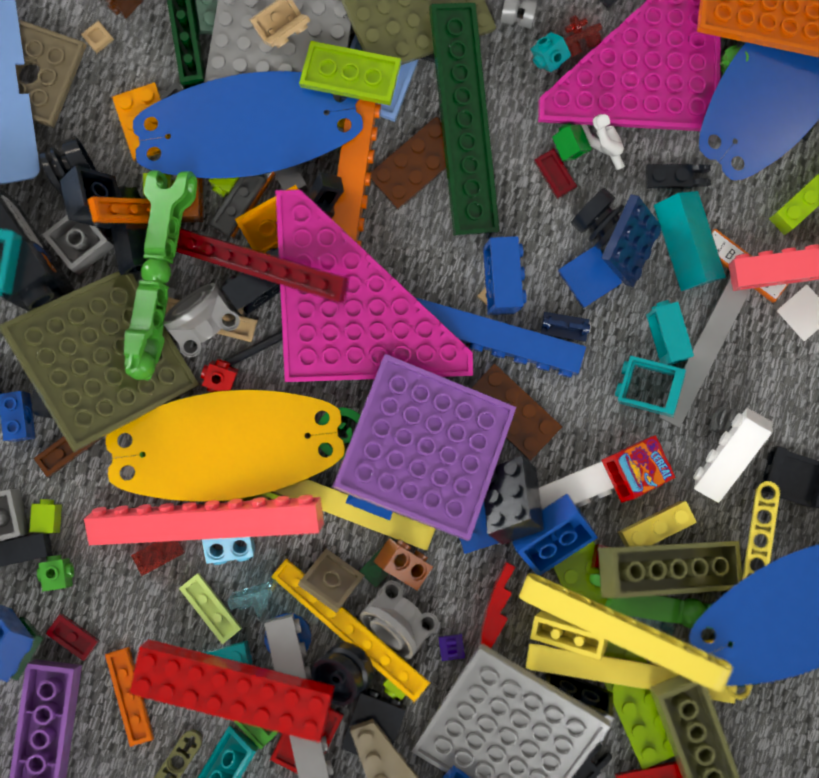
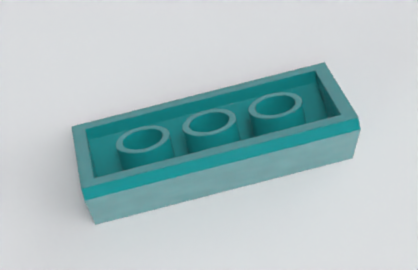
[653,191,726,292]
[197,726,259,778]

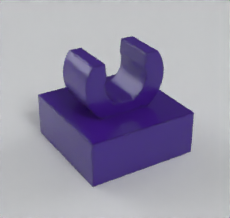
[438,633,465,661]

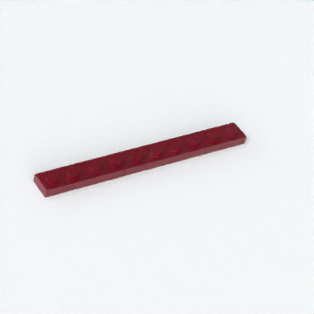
[176,228,350,303]

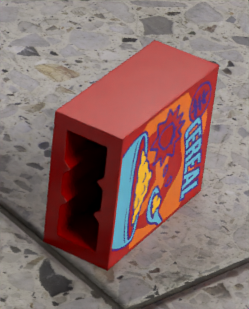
[601,435,676,503]

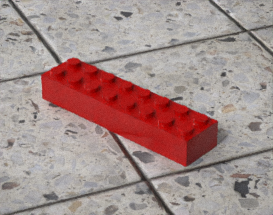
[129,639,335,743]

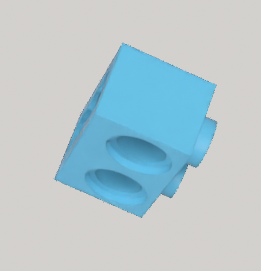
[202,537,255,565]

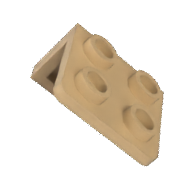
[249,0,311,48]

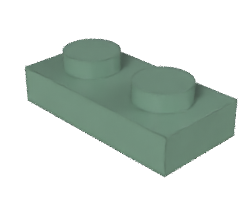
[193,0,218,35]

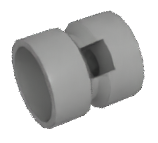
[500,0,537,28]

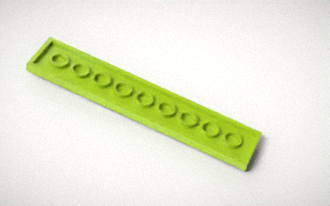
[553,541,674,769]

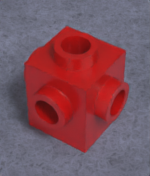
[200,359,239,393]

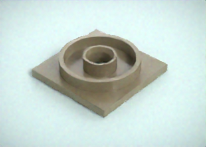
[15,19,87,128]

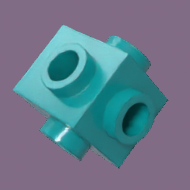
[530,32,572,72]

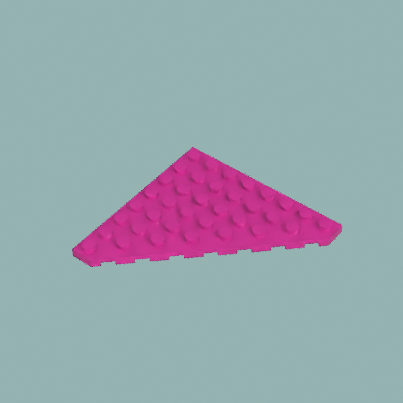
[538,0,721,131]
[276,190,473,382]

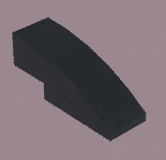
[308,172,344,219]
[0,533,53,567]

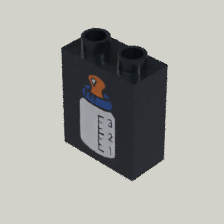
[0,189,75,311]

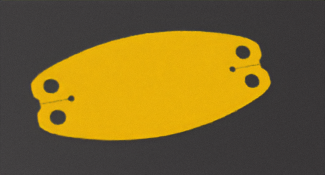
[106,390,345,502]

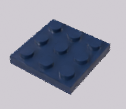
[601,194,661,287]

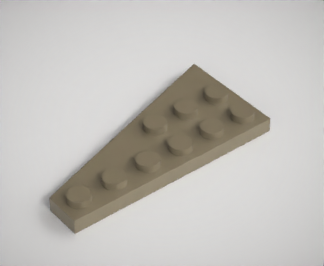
[350,719,420,778]

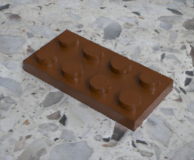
[371,117,446,210]
[471,363,562,461]

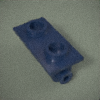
[541,312,590,342]

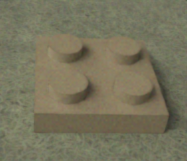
[298,548,364,613]

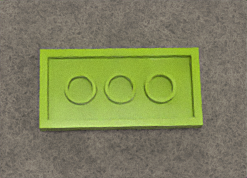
[299,41,402,106]

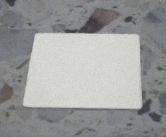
[777,285,819,341]

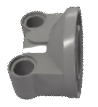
[163,283,240,357]
[360,580,439,660]

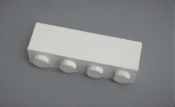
[693,408,773,503]
[539,461,614,510]

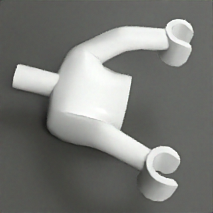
[576,114,625,170]

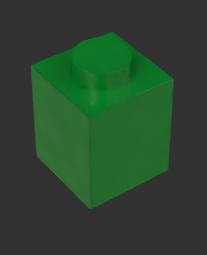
[552,123,592,161]

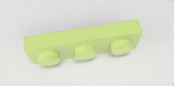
[179,573,242,644]

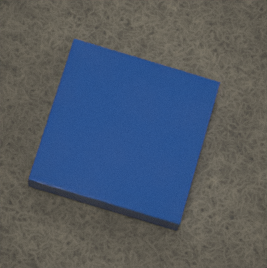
[558,246,622,308]

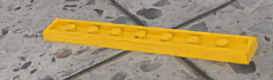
[271,559,431,702]

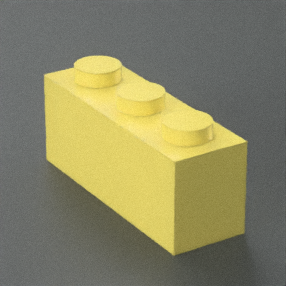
[618,501,697,547]
[530,610,608,660]

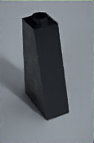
[111,186,148,275]

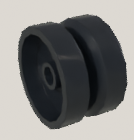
[311,642,374,706]

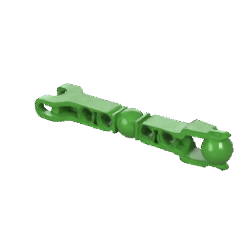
[124,170,197,380]
[589,573,714,630]

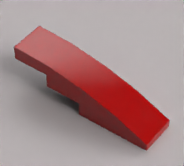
[480,562,516,649]

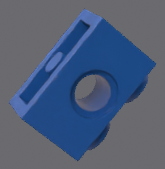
[0,391,36,442]

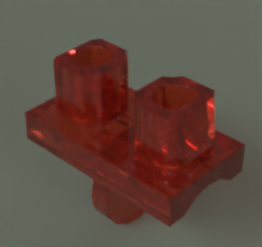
[564,15,602,57]

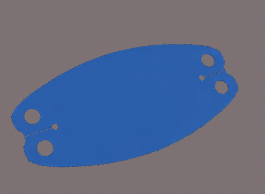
[699,42,819,181]
[133,71,363,178]
[689,545,819,686]

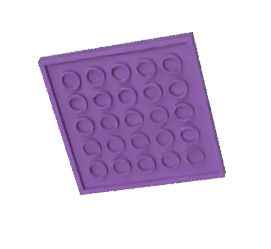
[332,354,516,541]

